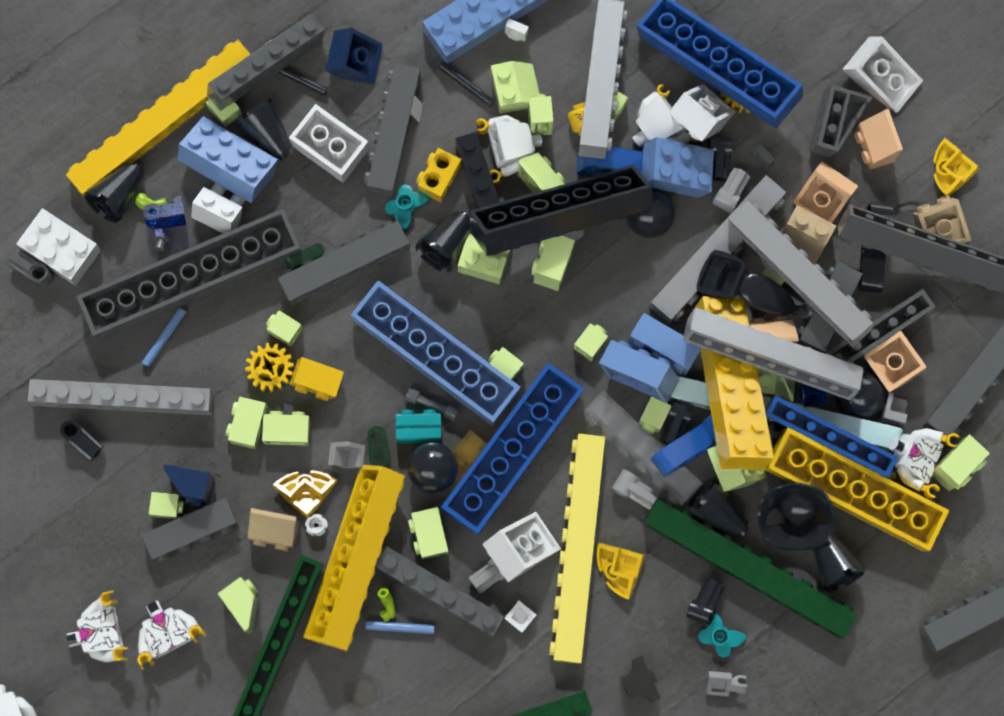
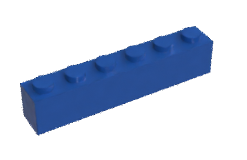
[765,395,898,477]

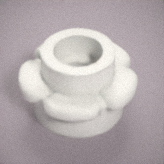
[305,514,328,536]

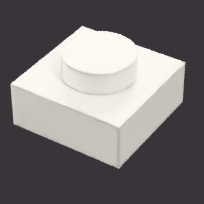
[505,19,529,42]
[504,601,536,633]

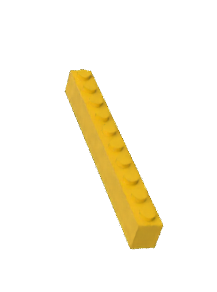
[66,40,251,197]

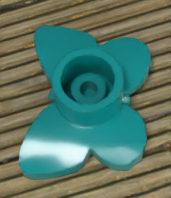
[385,185,430,230]
[698,613,746,658]

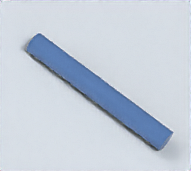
[142,308,187,367]
[365,621,435,634]

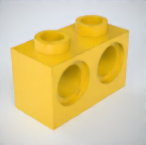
[416,148,462,202]

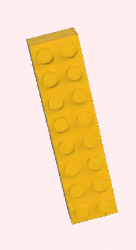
[694,296,774,470]
[764,427,949,551]
[303,465,405,651]

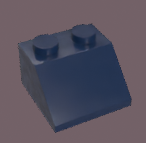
[325,27,382,84]
[163,464,215,508]

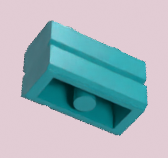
[396,409,441,444]

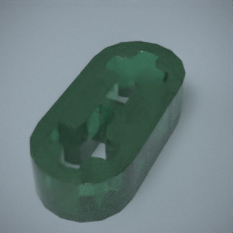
[284,243,325,270]
[367,426,391,468]

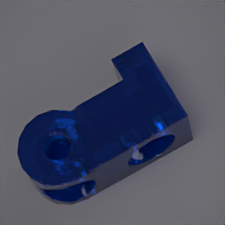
[143,196,186,230]
[796,381,826,408]

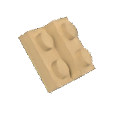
[912,196,971,243]

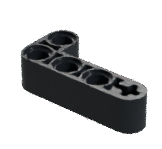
[858,202,893,293]

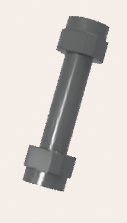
[405,388,459,421]

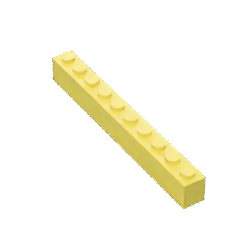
[549,434,605,664]

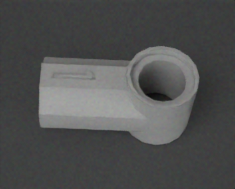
[712,168,750,214]
[611,469,660,510]
[469,559,505,594]

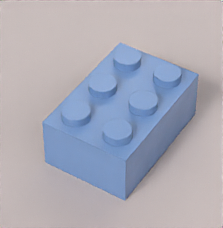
[642,137,714,198]
[628,313,701,378]
[599,340,679,403]

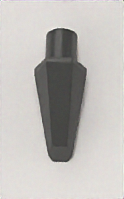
[153,218,170,252]

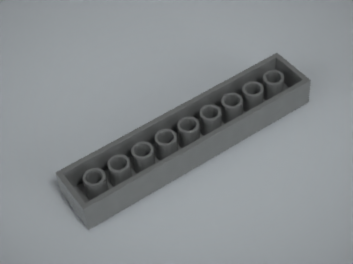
[76,209,302,341]

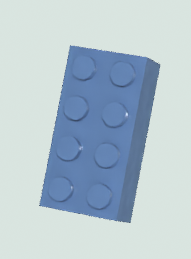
[177,116,278,203]

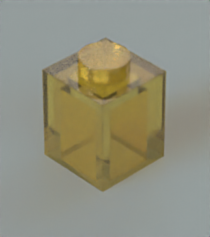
[453,430,487,468]

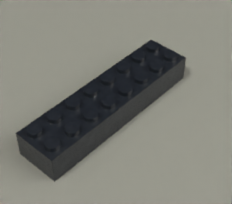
[469,165,653,256]

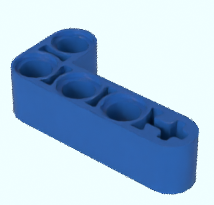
[576,147,643,177]
[650,415,717,478]

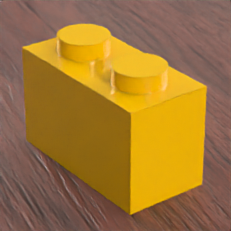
[289,357,344,401]

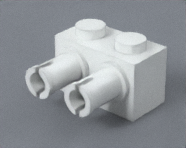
[191,183,245,234]

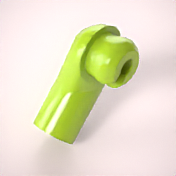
[135,193,169,214]
[378,588,396,622]

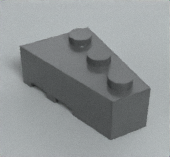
[809,84,872,158]

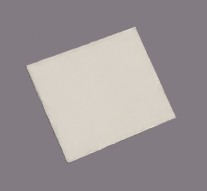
[411,96,423,122]

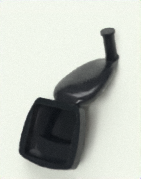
[697,250,810,315]

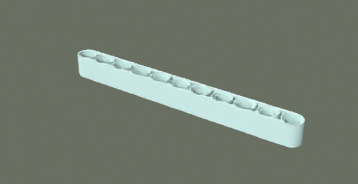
[669,376,903,453]

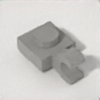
[706,671,747,697]

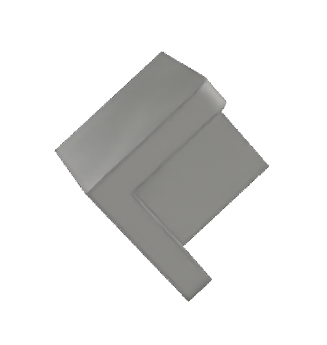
[880,392,908,427]
[328,442,365,469]

